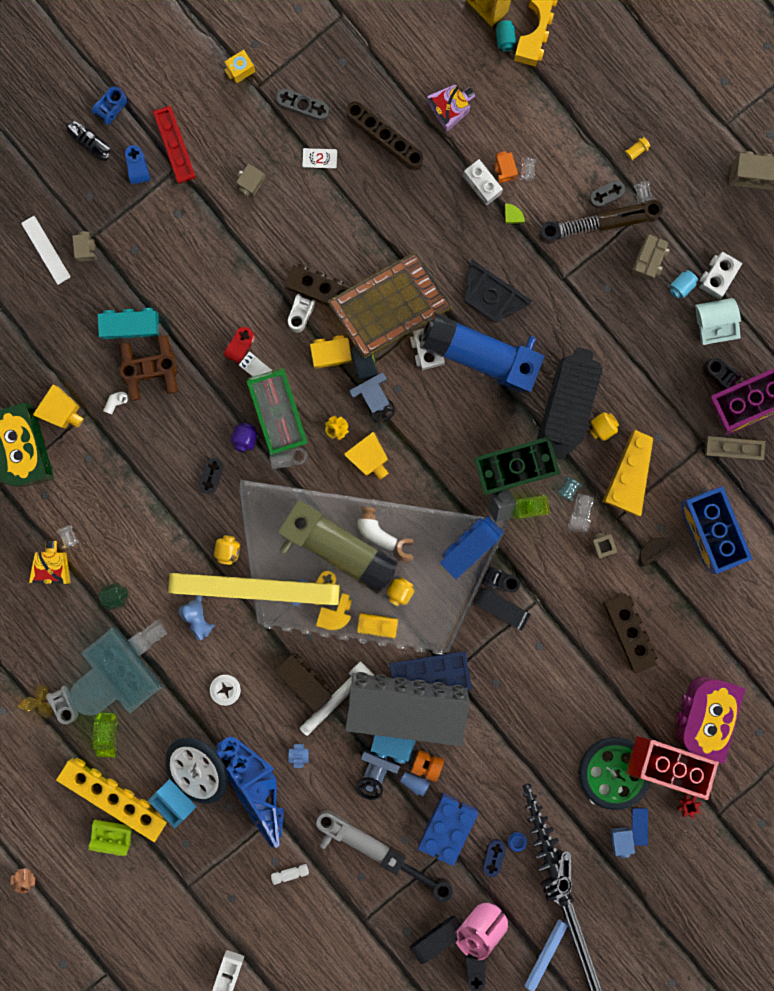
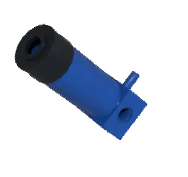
[420,312,545,393]

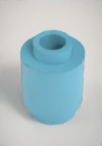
[670,270,698,299]

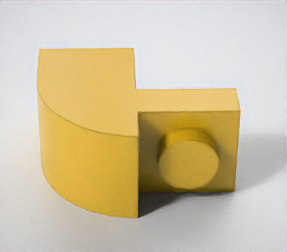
[316,593,352,630]

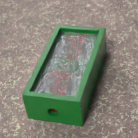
[247,367,307,455]

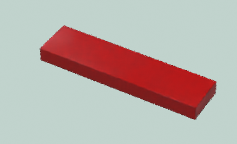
[152,105,196,184]

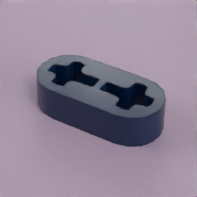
[483,839,506,877]

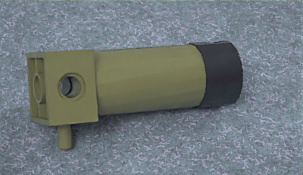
[278,500,398,595]

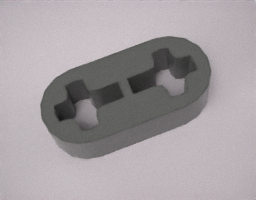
[589,181,625,208]

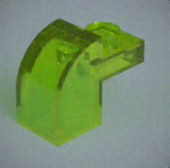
[514,495,550,520]
[93,713,118,757]

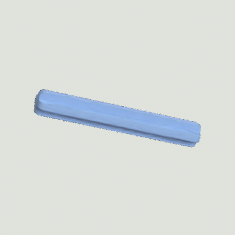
[525,919,568,991]

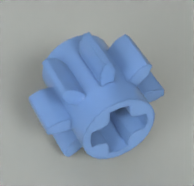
[289,744,309,768]

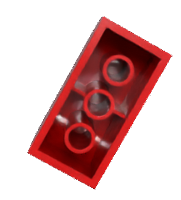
[625,736,719,800]

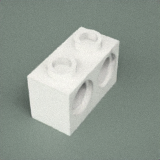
[463,159,503,206]
[699,252,742,299]
[410,328,445,370]
[212,950,245,991]

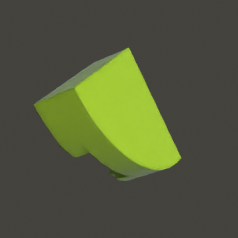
[505,204,525,224]

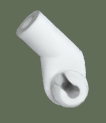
[103,392,129,414]

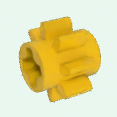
[325,415,349,440]

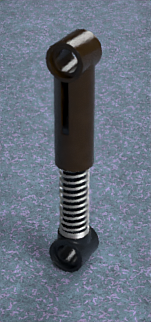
[539,199,663,244]

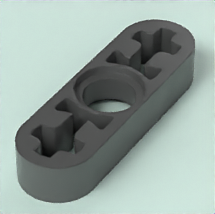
[276,89,330,121]

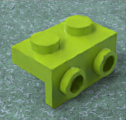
[88,820,132,856]

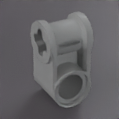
[46,686,78,724]

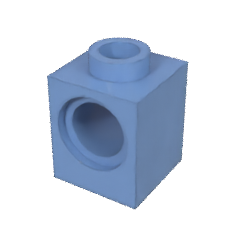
[610,826,635,858]

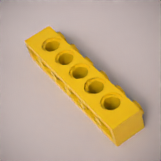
[56,758,168,842]

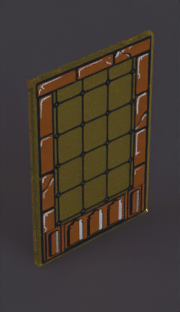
[328,251,452,359]

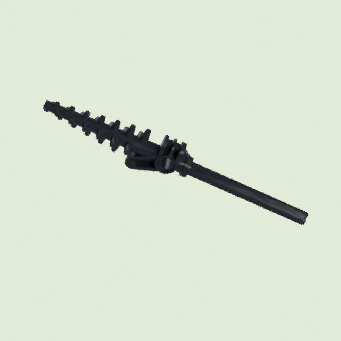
[522,783,602,991]

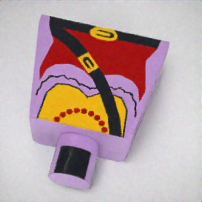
[427,85,475,132]

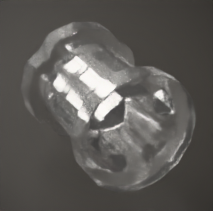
[519,158,538,181]
[634,181,654,204]
[56,525,79,549]

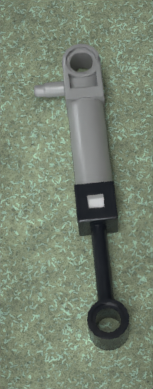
[317,810,453,902]

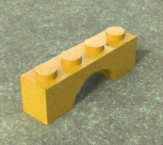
[514,0,558,67]

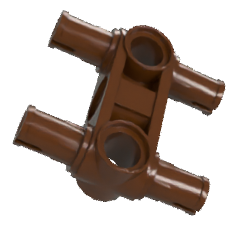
[119,335,178,401]

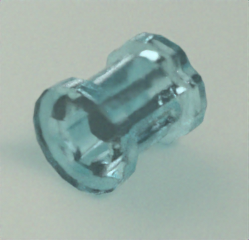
[558,477,582,502]

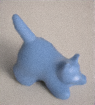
[178,595,215,641]

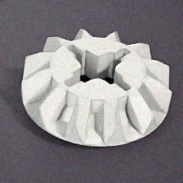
[210,675,241,706]

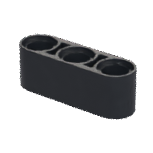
[474,587,531,631]
[409,915,461,964]

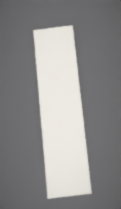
[21,216,70,284]

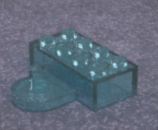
[71,627,163,715]

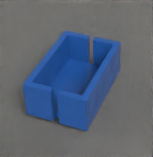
[440,516,504,580]
[418,792,478,866]

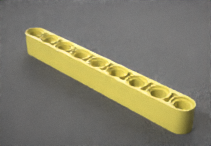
[168,573,340,605]

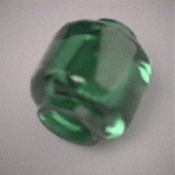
[99,583,129,610]

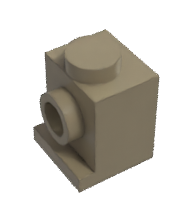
[72,231,97,262]

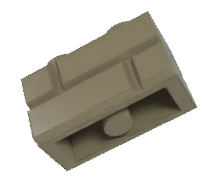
[631,234,670,281]

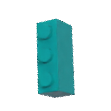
[98,308,159,339]

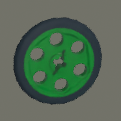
[579,737,650,810]

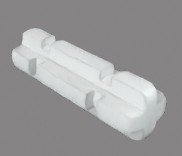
[271,864,309,885]

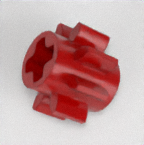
[677,794,702,819]

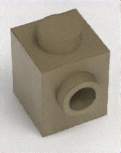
[236,163,266,197]
[590,532,617,559]

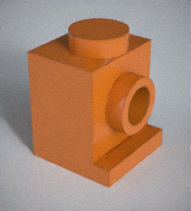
[494,151,518,184]

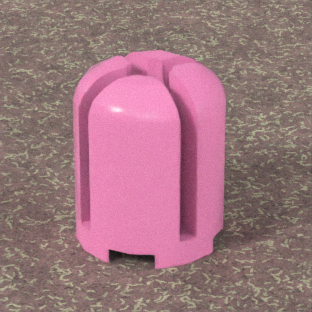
[455,903,508,960]

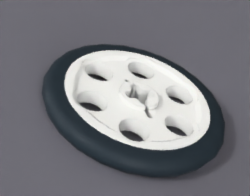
[165,738,228,804]

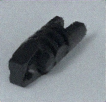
[66,121,111,161]

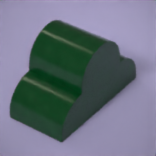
[474,437,560,495]

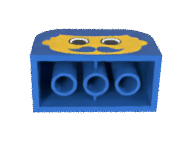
[680,486,753,574]

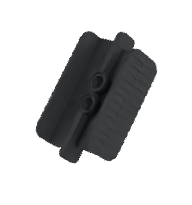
[538,347,602,459]

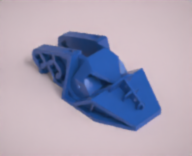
[216,737,284,849]

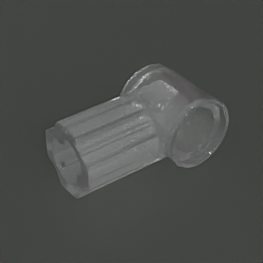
[270,448,309,469]
[568,494,594,534]
[127,620,168,656]

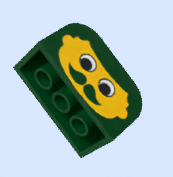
[0,403,55,487]

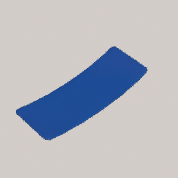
[632,808,648,846]

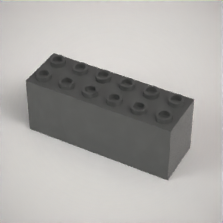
[345,672,469,746]

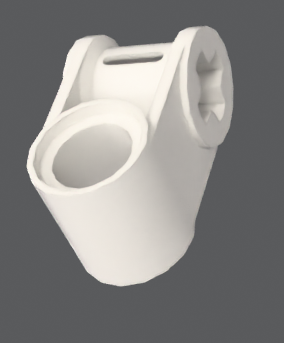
[288,294,316,333]

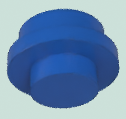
[508,832,527,852]

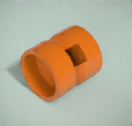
[410,749,445,783]

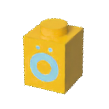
[224,50,256,83]

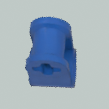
[91,87,127,125]
[125,145,150,185]

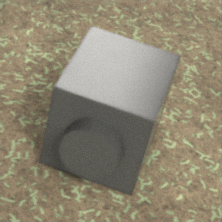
[488,489,517,523]

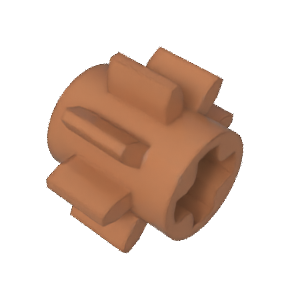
[10,869,36,893]

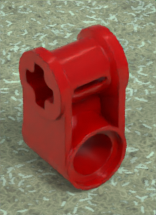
[224,327,255,364]

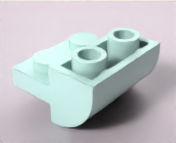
[695,298,741,345]

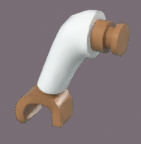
[357,507,414,562]

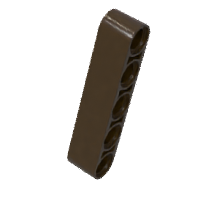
[347,101,423,171]

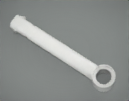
[300,661,374,736]

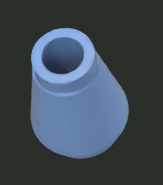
[400,772,430,796]

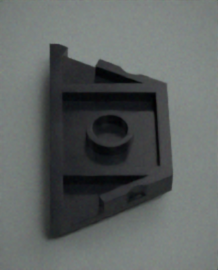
[464,260,532,323]

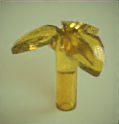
[18,685,51,718]

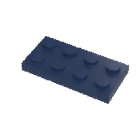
[390,651,472,690]

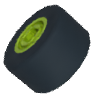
[351,343,378,380]

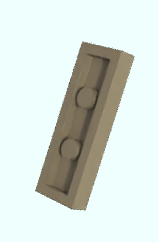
[705,436,766,461]

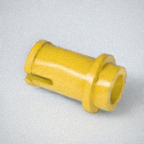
[625,137,650,161]

